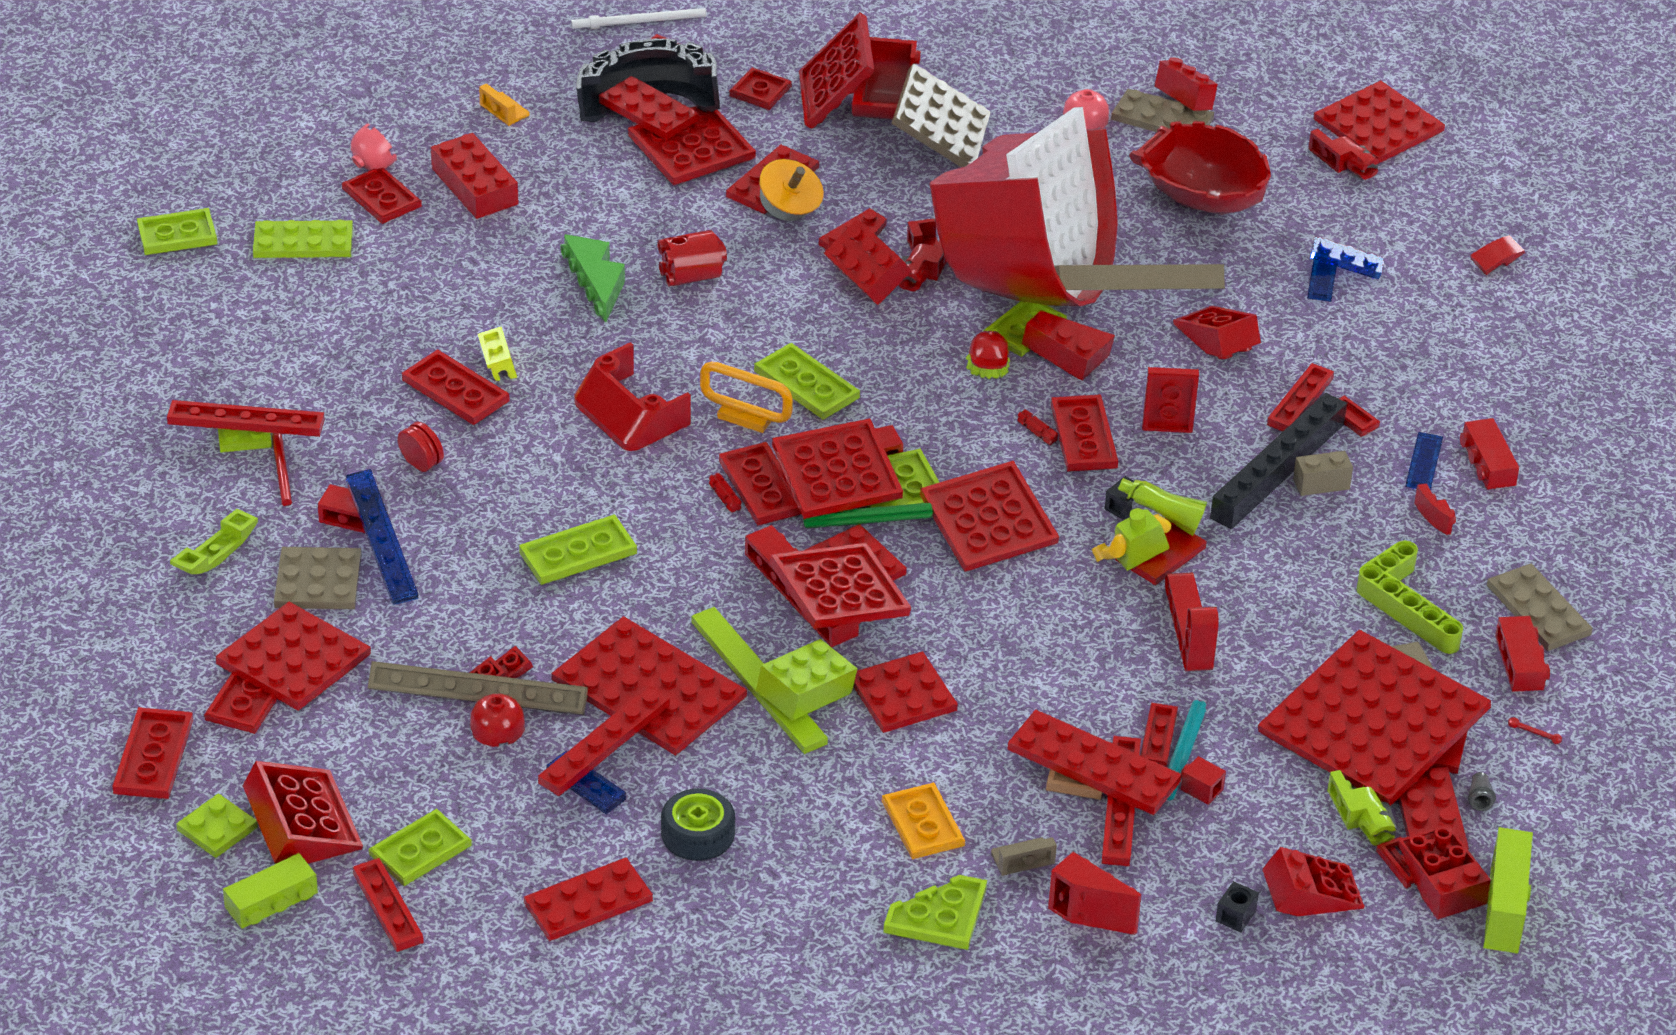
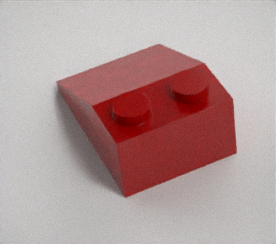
[1173,306,1261,359]

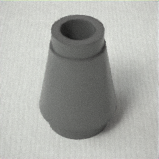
[1468,772,1496,811]

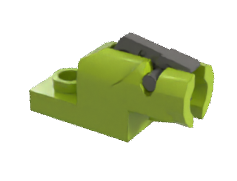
[1327,770,1397,846]

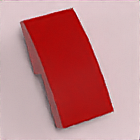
[1470,235,1525,275]
[1414,484,1456,535]
[469,645,533,678]

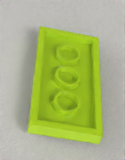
[253,220,353,258]
[754,343,860,420]
[519,514,637,585]

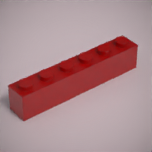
[745,525,860,647]

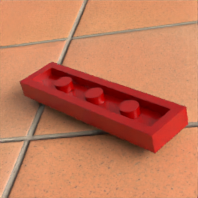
[1267,363,1334,432]
[353,858,424,952]

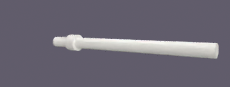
[571,8,706,30]

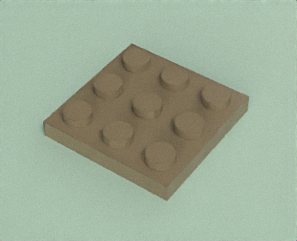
[274,547,362,609]

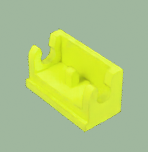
[478,326,517,381]

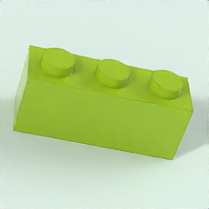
[223,853,318,929]

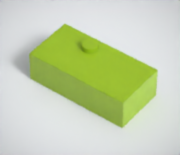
[1483,827,1533,954]

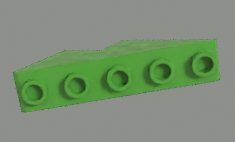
[560,234,625,322]

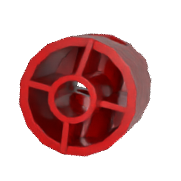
[657,230,727,287]

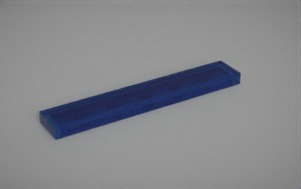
[345,469,419,605]

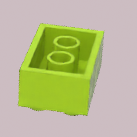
[756,639,857,721]

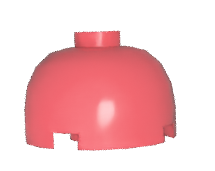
[1063,89,1109,129]
[351,124,397,171]

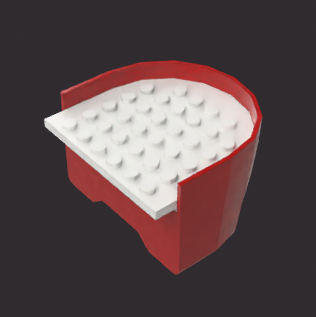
[929,107,1118,306]

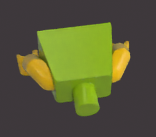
[1091,508,1171,571]

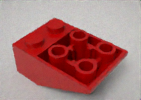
[1398,824,1491,920]
[1262,847,1364,917]
[1048,852,1142,935]

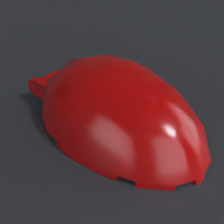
[1129,121,1271,215]

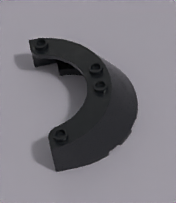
[576,39,720,122]

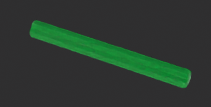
[803,503,933,529]

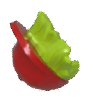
[966,329,1010,379]

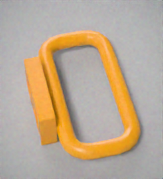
[700,361,793,433]

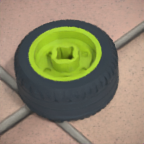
[661,788,735,861]

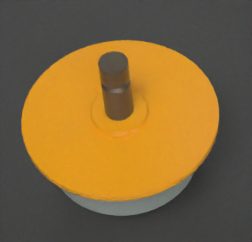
[759,159,824,221]

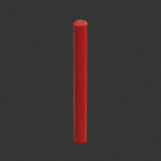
[272,433,292,506]

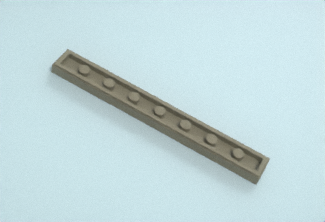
[1055,264,1225,290]
[367,661,588,715]

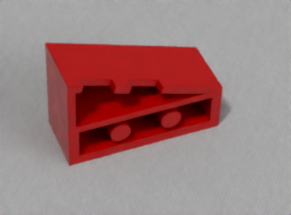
[1021,310,1115,381]

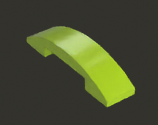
[170,509,258,574]

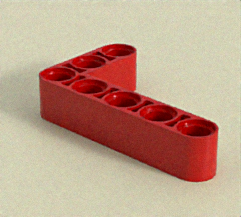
[1165,572,1219,672]

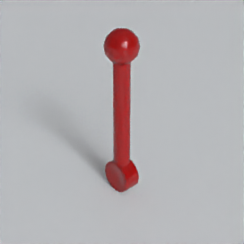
[1508,717,1562,744]

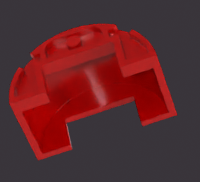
[852,37,921,120]

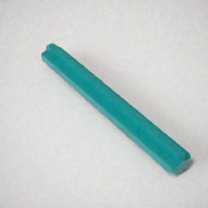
[1167,700,1206,801]

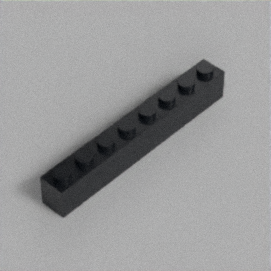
[1210,393,1347,530]

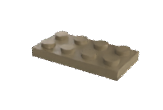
[1111,88,1214,132]
[1487,563,1593,651]

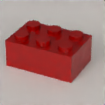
[824,218,912,305]

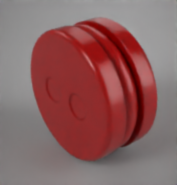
[397,421,444,472]

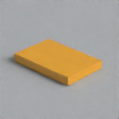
[882,782,965,859]

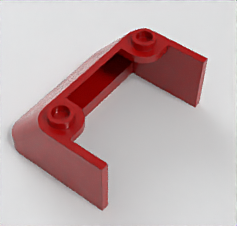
[574,342,691,451]

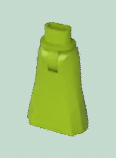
[1118,478,1207,536]

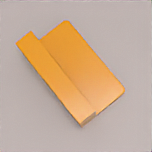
[479,83,530,126]

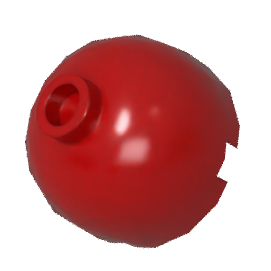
[470,693,525,747]

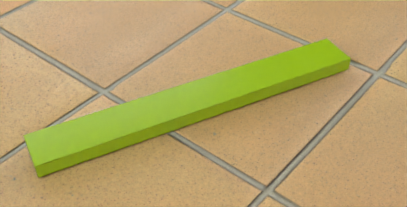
[691,606,828,754]

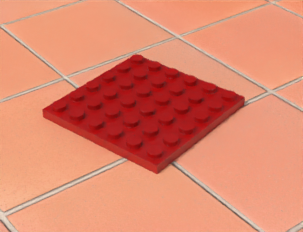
[1258,629,1491,806]

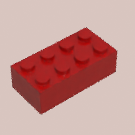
[431,132,519,219]

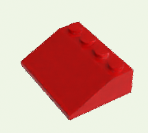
[242,761,363,864]

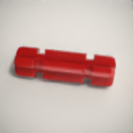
[1017,409,1058,445]
[709,473,742,513]

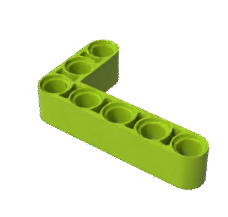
[1356,540,1463,654]

